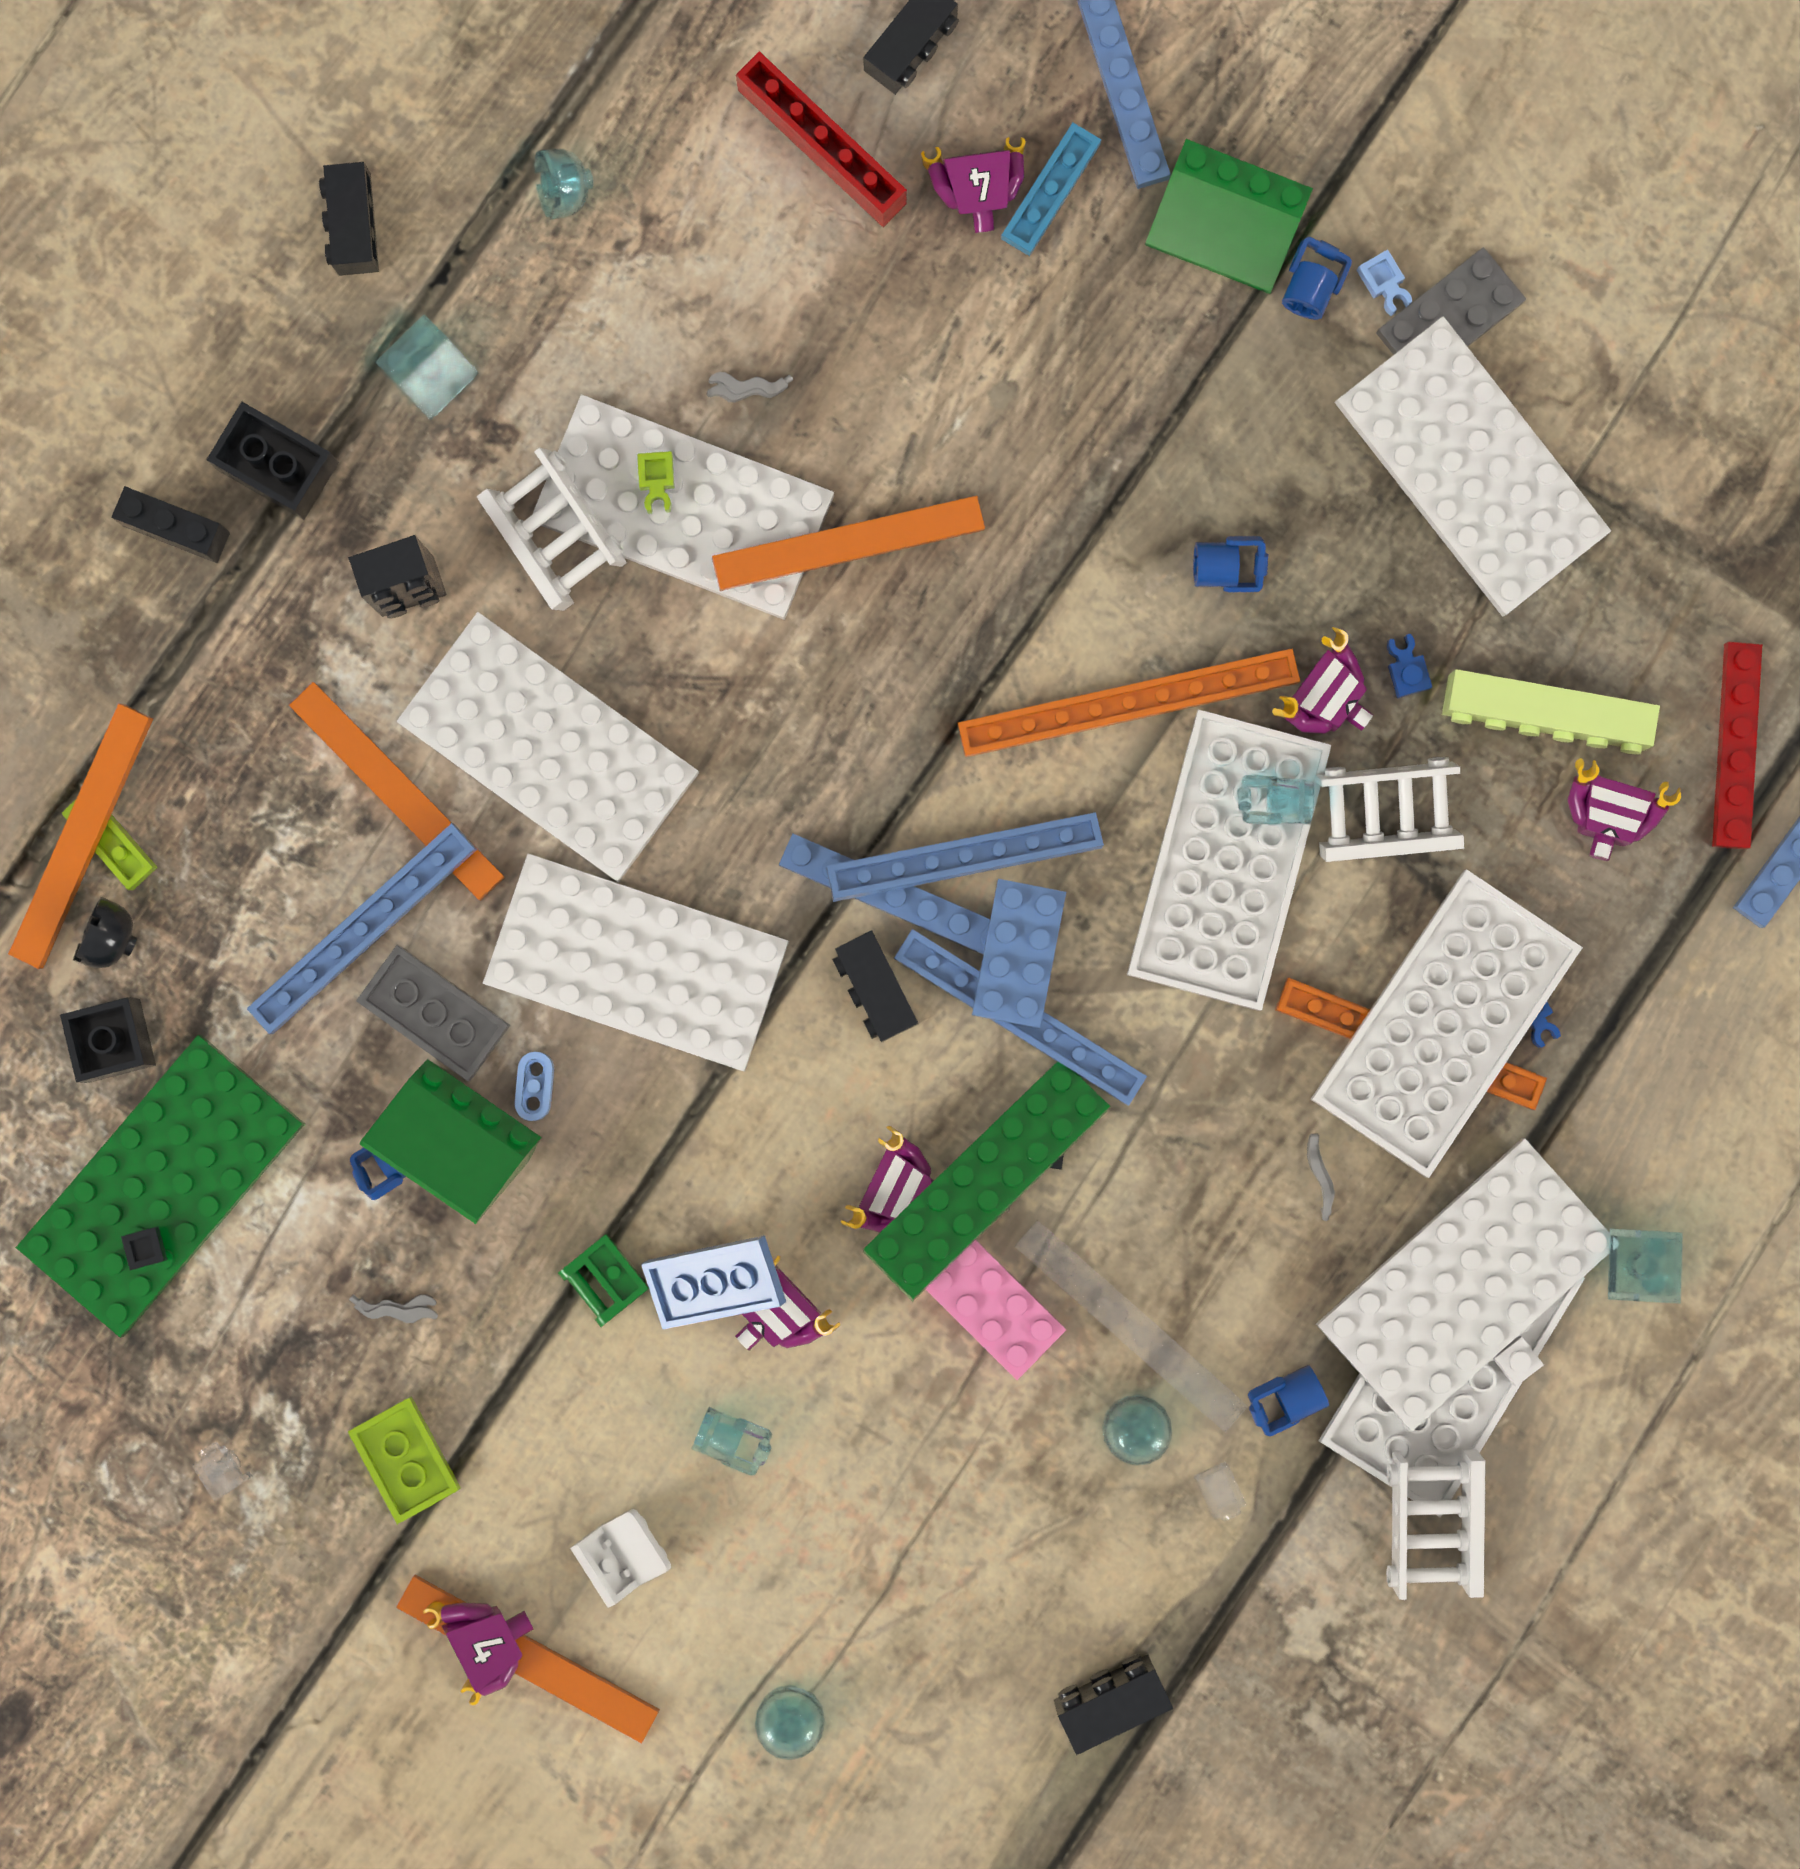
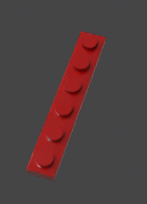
[1712,642,1763,849]

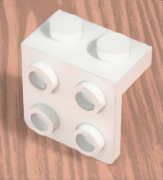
[570,1509,671,1608]

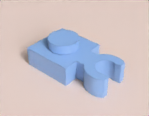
[1356,250,1412,316]

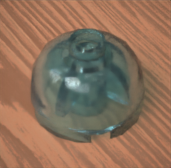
[534,149,593,220]
[1102,1394,1173,1466]
[755,1685,825,1760]

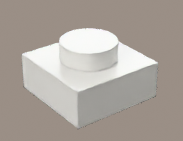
[1493,1336,1544,1386]

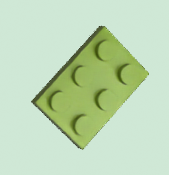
[348,1396,461,1525]

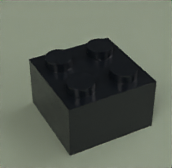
[60,997,156,1083]

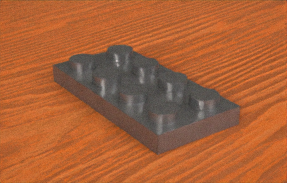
[1376,247,1526,355]
[356,945,510,1082]

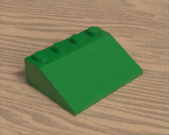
[1145,139,1313,294]
[360,1059,542,1224]

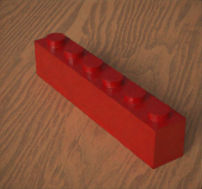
[736,51,907,228]

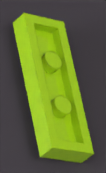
[61,800,158,890]

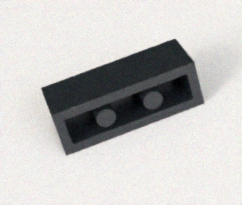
[863,0,959,95]
[319,162,379,276]
[111,486,230,563]
[832,930,919,1043]

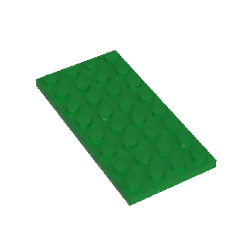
[15,1035,305,1338]

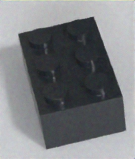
[206,401,339,520]
[348,535,447,618]
[1054,1654,1173,1756]

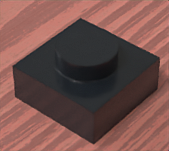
[121,1226,168,1270]

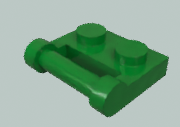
[558,1234,649,1327]

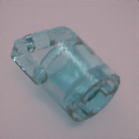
[1237,775,1314,825]
[691,1407,772,1475]

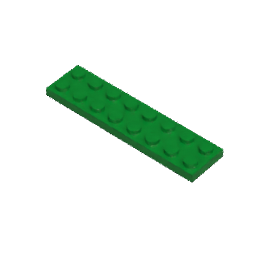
[863,1061,1110,1302]

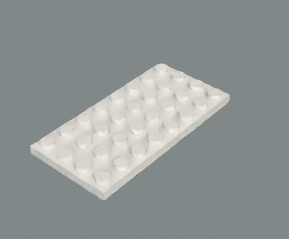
[1334,316,1611,617]
[532,394,834,620]
[396,612,699,883]
[1127,709,1331,1011]
[483,854,789,1072]
[1311,869,1583,1178]
[1316,1139,1619,1431]
[1318,1277,1585,1518]

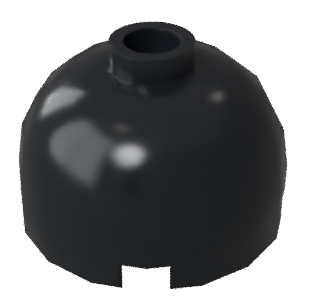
[73,897,137,968]

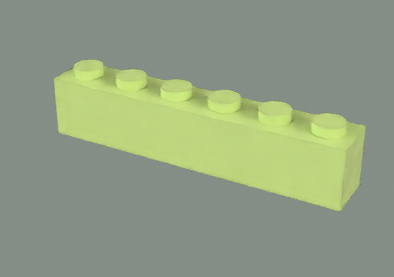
[1442,669,1660,754]

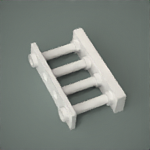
[477,448,627,611]
[1315,757,1464,862]
[1386,1449,1485,1600]

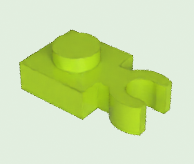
[637,451,675,514]

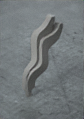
[706,372,793,403]
[1307,1133,1335,1221]
[349,1294,438,1323]

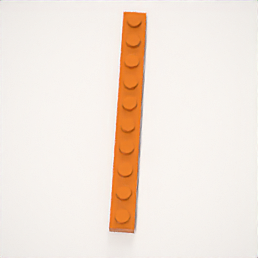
[958,648,1300,758]

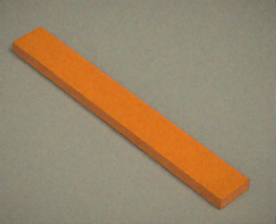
[712,496,985,591]
[289,682,505,901]
[8,703,154,969]
[1275,978,1547,1110]
[396,1574,660,1744]

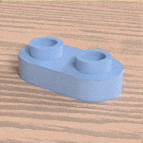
[515,1052,554,1121]

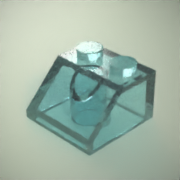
[375,315,479,420]
[1608,1229,1683,1304]

